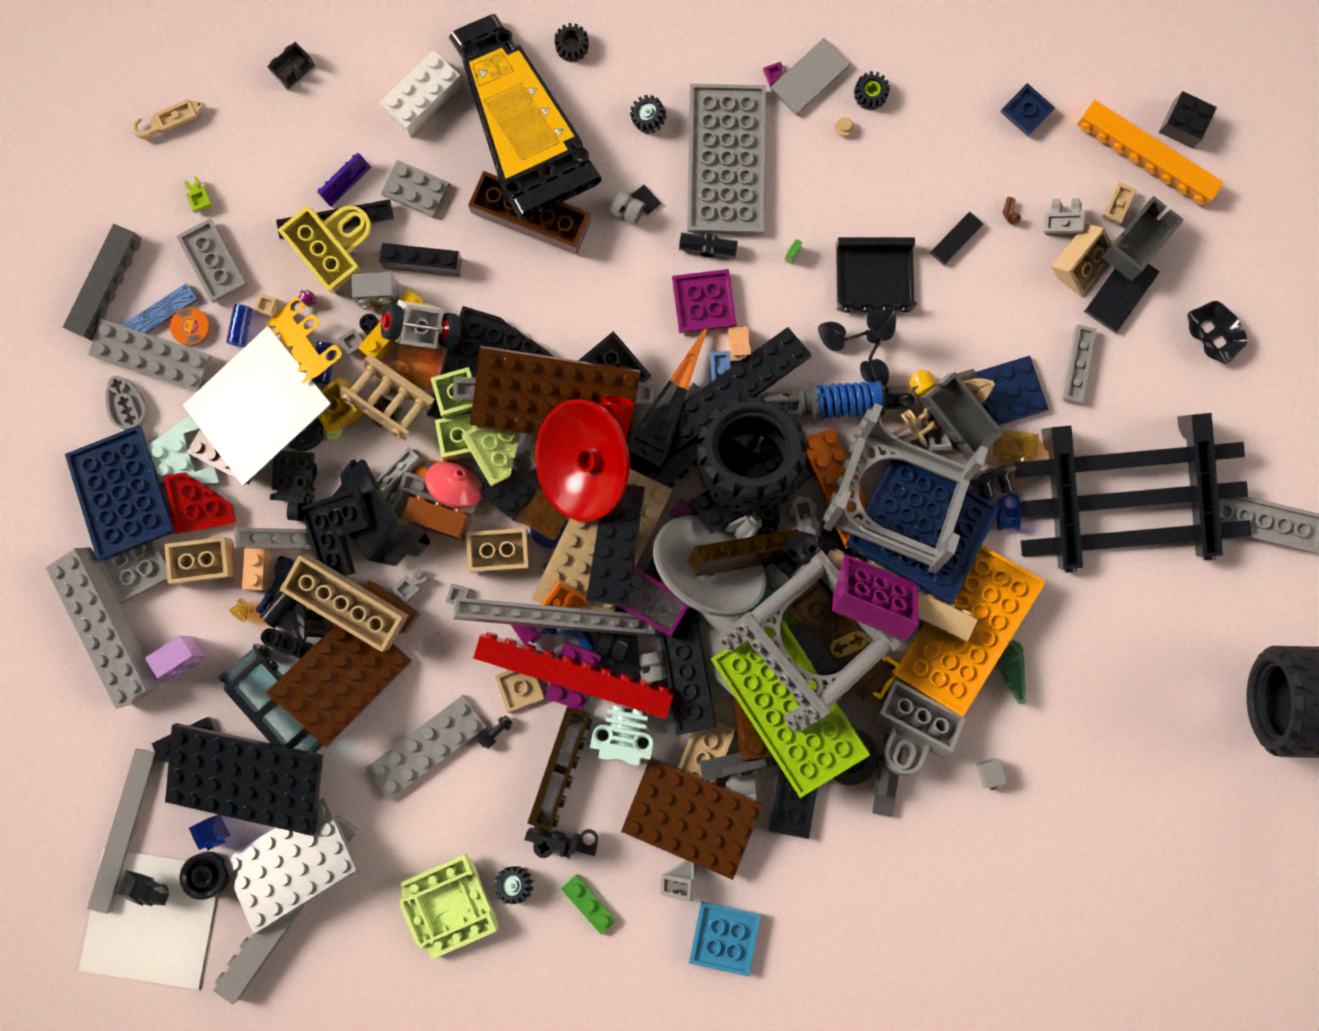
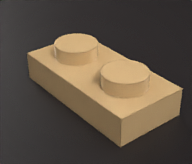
[1102,182,1137,225]

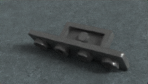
[872,734,904,817]
[699,752,778,781]

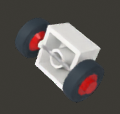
[381,300,461,349]

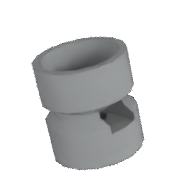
[610,191,645,226]
[637,650,667,682]

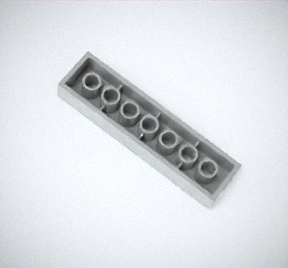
[46,547,161,709]

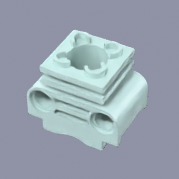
[590,705,653,766]

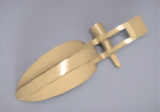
[892,379,995,448]

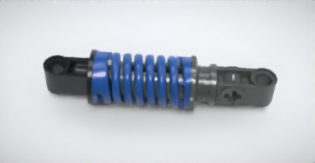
[759,380,915,421]

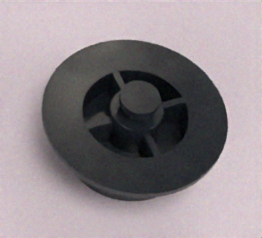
[832,729,878,785]

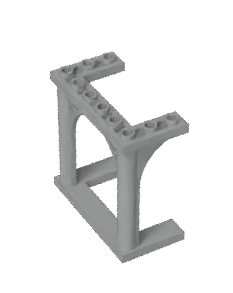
[823,403,988,574]
[717,550,901,733]

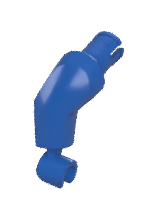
[540,628,595,650]

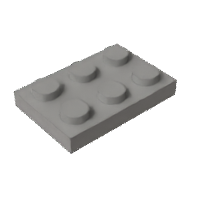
[381,160,450,218]

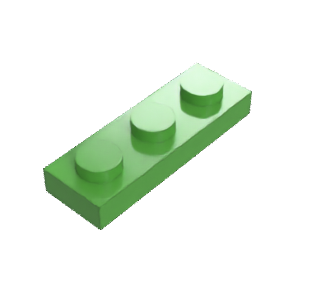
[561,874,617,935]

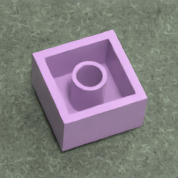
[145,635,205,680]

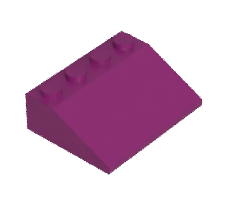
[832,554,919,641]

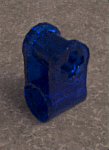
[997,493,1021,531]

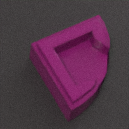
[763,61,782,87]

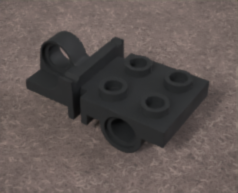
[270,451,317,521]
[524,826,598,859]

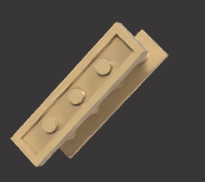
[340,354,435,441]

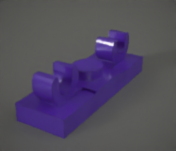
[317,153,371,207]

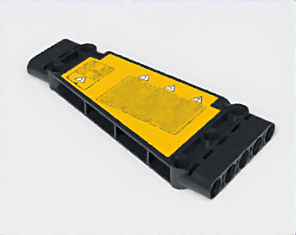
[449,14,602,220]

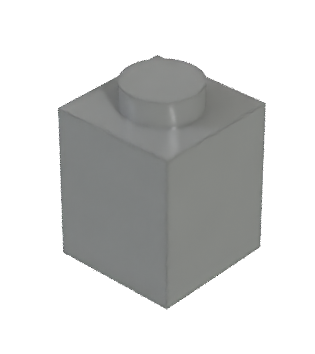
[976,758,1007,791]

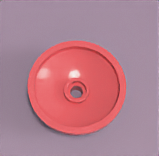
[425,461,484,509]

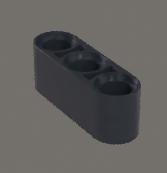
[261,628,315,659]

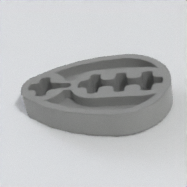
[105,376,149,430]

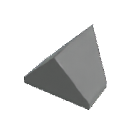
[923,425,961,455]
[661,860,694,901]

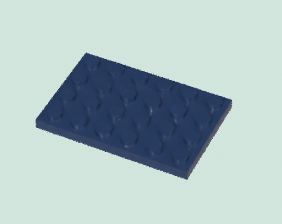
[65,425,176,562]

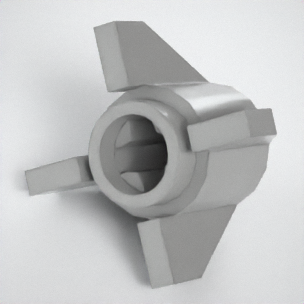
[724,512,762,539]

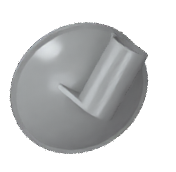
[653,516,766,634]

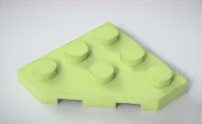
[462,426,521,487]

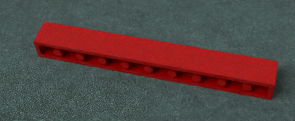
[473,632,674,719]

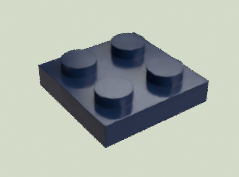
[1000,83,1055,136]

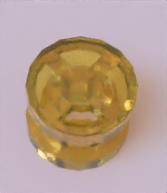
[229,598,255,622]

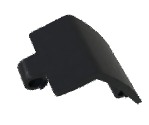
[333,459,430,566]

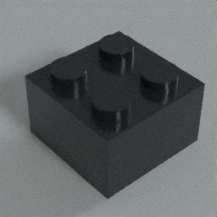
[1158,91,1217,149]
[481,468,539,521]

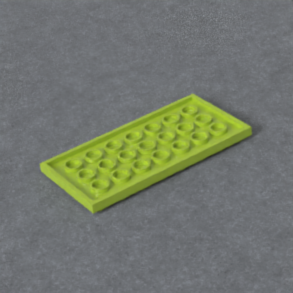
[711,618,870,798]

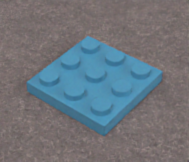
[689,901,761,977]

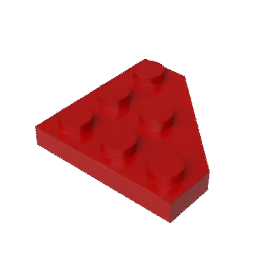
[164,472,237,534]

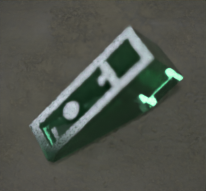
[996,640,1026,704]

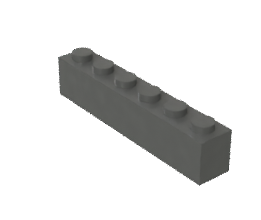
[63,223,142,341]

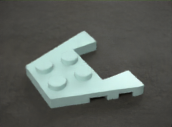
[147,416,221,484]

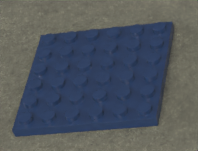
[845,459,1000,605]

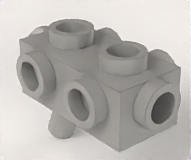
[788,495,823,537]

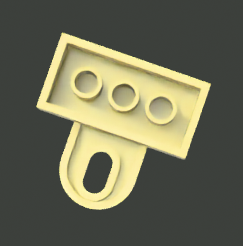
[278,205,371,293]

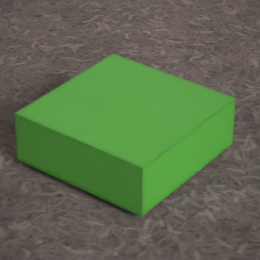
[785,239,803,264]

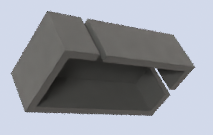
[1101,196,1184,281]
[918,372,1004,459]

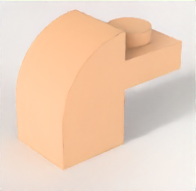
[728,326,751,361]

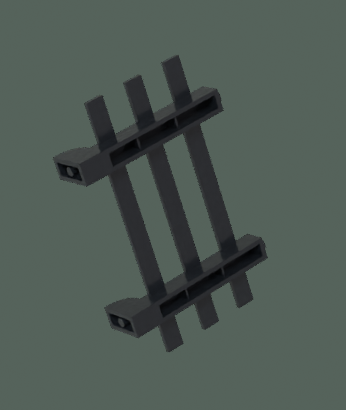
[1014,413,1251,573]

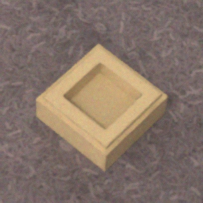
[253,293,279,318]

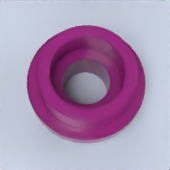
[298,289,317,307]

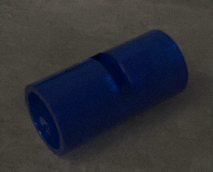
[226,304,253,347]
[311,341,335,384]

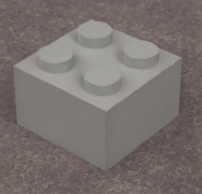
[351,272,399,310]

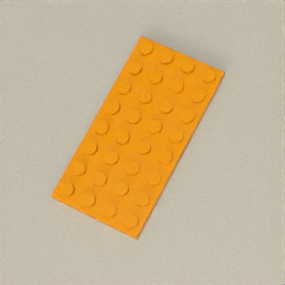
[895,545,1046,717]

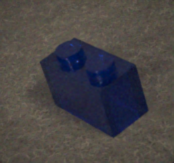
[189,815,230,851]

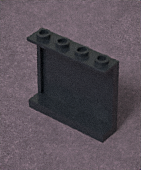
[836,237,917,313]

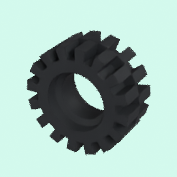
[554,23,589,62]

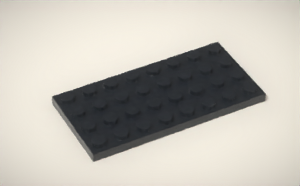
[165,723,323,836]

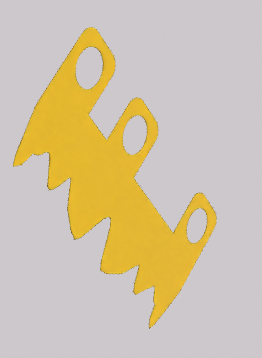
[264,296,342,384]

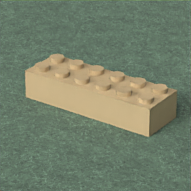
[280,554,409,652]

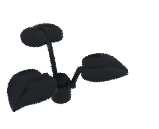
[818,308,896,386]

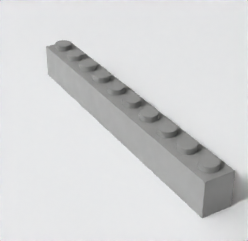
[213,815,358,1005]

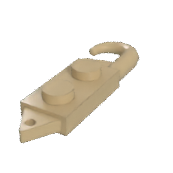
[132,98,206,139]

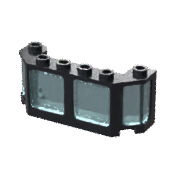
[218,644,323,753]

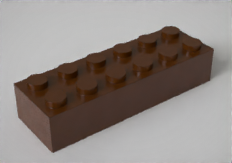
[468,171,591,255]

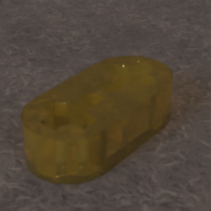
[830,631,867,658]

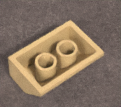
[1051,224,1112,296]

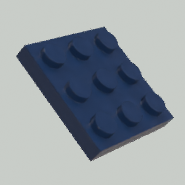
[974,355,1049,426]

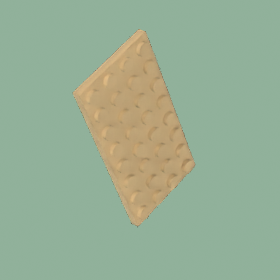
[531,469,673,612]

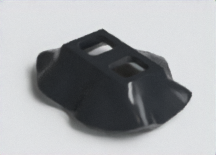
[1187,301,1248,364]

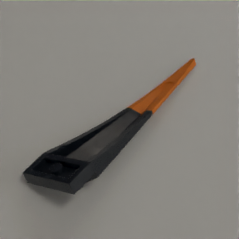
[627,329,707,469]

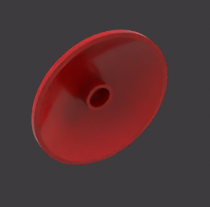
[535,395,635,522]

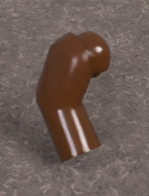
[1002,197,1021,225]

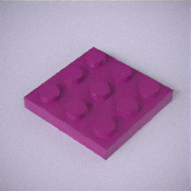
[672,269,737,334]

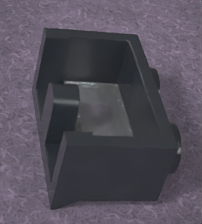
[267,42,315,90]

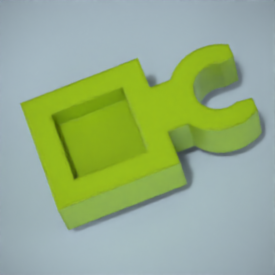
[184,176,213,213]

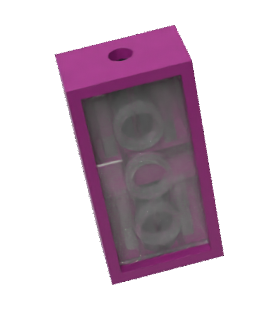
[618,567,689,637]

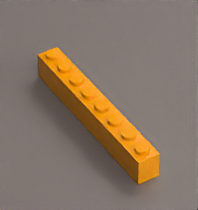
[1077,99,1224,207]

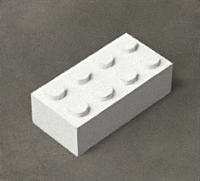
[379,50,463,137]

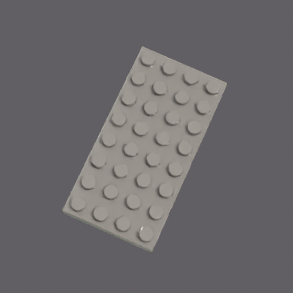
[687,83,766,234]

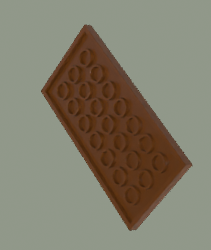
[470,346,641,444]

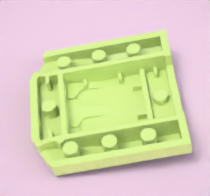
[400,853,499,959]

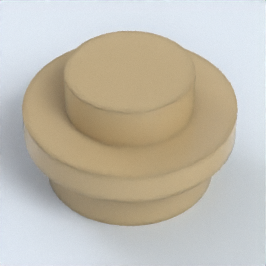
[835,117,855,137]

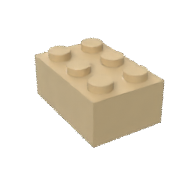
[466,528,530,573]
[164,537,235,585]

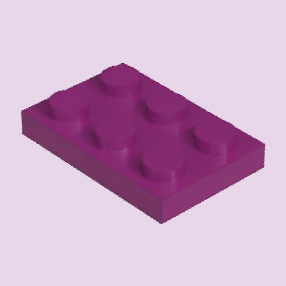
[545,641,602,711]

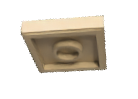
[494,670,546,713]

